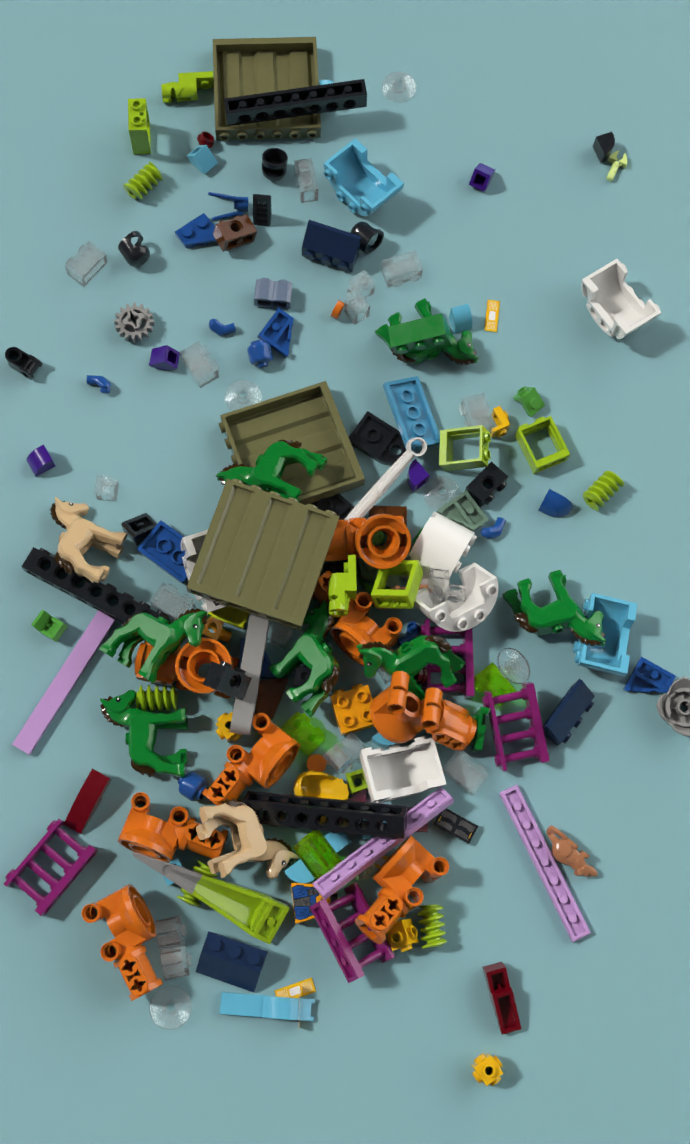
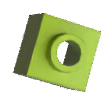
[345,768,368,795]

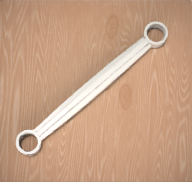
[344,437,427,520]

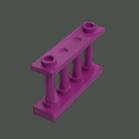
[420,619,475,699]
[482,682,550,771]
[4,819,98,916]
[310,882,395,983]

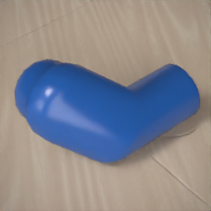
[209,319,236,336]
[87,375,111,393]
[481,517,506,539]
[397,621,419,646]

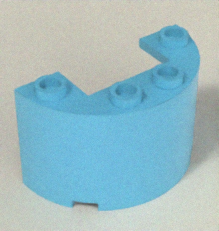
[324,138,404,216]
[573,593,637,677]

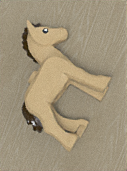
[50,497,127,583]
[196,798,299,879]

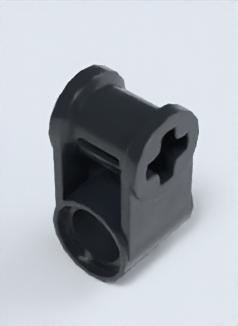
[5,347,43,380]

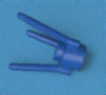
[208,192,248,221]

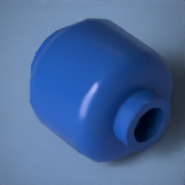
[247,340,273,368]
[178,771,209,801]

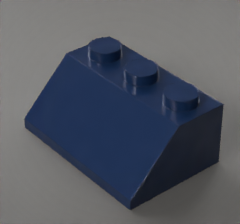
[302,220,361,272]
[543,678,595,746]
[196,931,268,993]

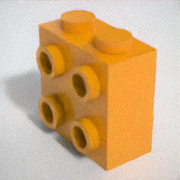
[330,683,374,737]

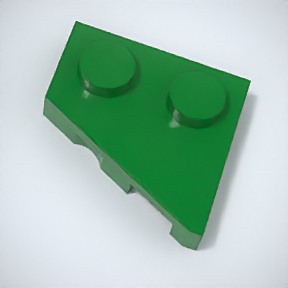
[469,707,489,753]

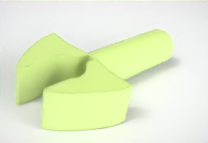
[606,150,627,181]

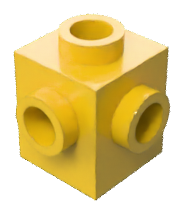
[215,712,243,743]
[387,918,419,953]
[471,1053,503,1086]

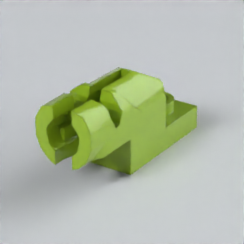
[161,71,214,103]
[328,555,357,617]

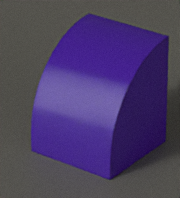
[469,163,495,192]
[149,345,180,371]
[27,444,55,477]
[407,458,430,492]

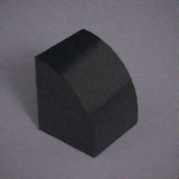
[592,132,615,163]

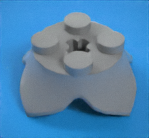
[656,676,690,737]

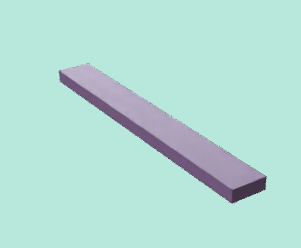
[12,610,116,755]
[499,785,591,942]
[312,787,454,899]

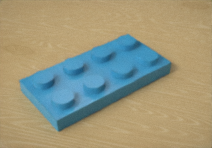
[383,376,440,451]

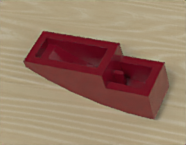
[64,768,112,834]
[482,962,522,1035]

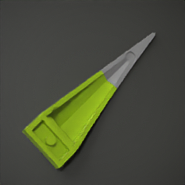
[132,852,290,944]

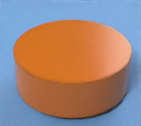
[331,300,345,319]
[307,754,326,772]

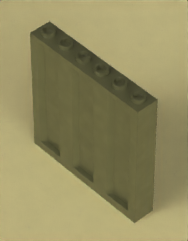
[213,37,321,141]
[219,381,365,505]
[186,479,340,630]

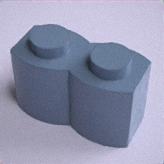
[254,278,292,309]

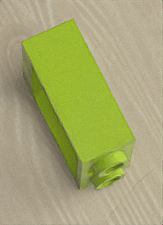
[128,98,151,155]
[515,416,570,474]
[439,425,491,471]
[371,560,423,609]

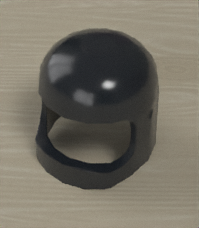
[262,148,288,181]
[350,221,384,254]
[118,231,150,267]

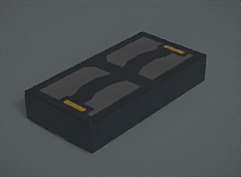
[433,808,478,844]

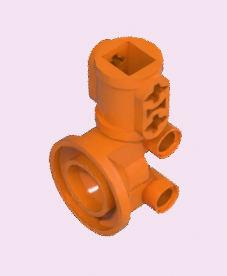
[325,514,411,569]
[312,571,402,666]
[135,638,239,698]
[370,671,477,751]
[202,713,300,806]
[117,792,229,863]
[355,835,449,944]
[81,884,163,1001]

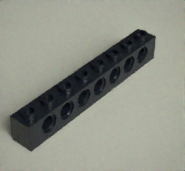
[224,79,367,126]
[21,547,170,624]
[243,791,407,839]

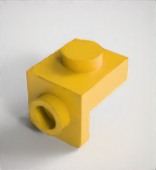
[490,406,510,438]

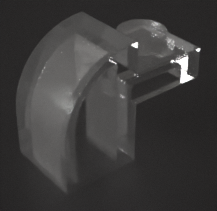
[427,568,466,605]

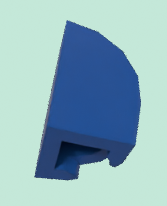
[538,489,573,517]

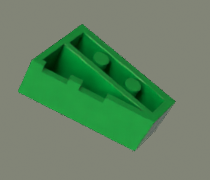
[388,313,453,354]

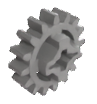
[114,303,155,343]

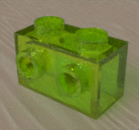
[474,662,517,710]
[281,711,326,758]
[293,830,342,880]

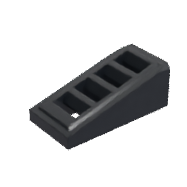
[253,194,272,226]

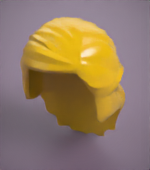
[293,770,349,800]

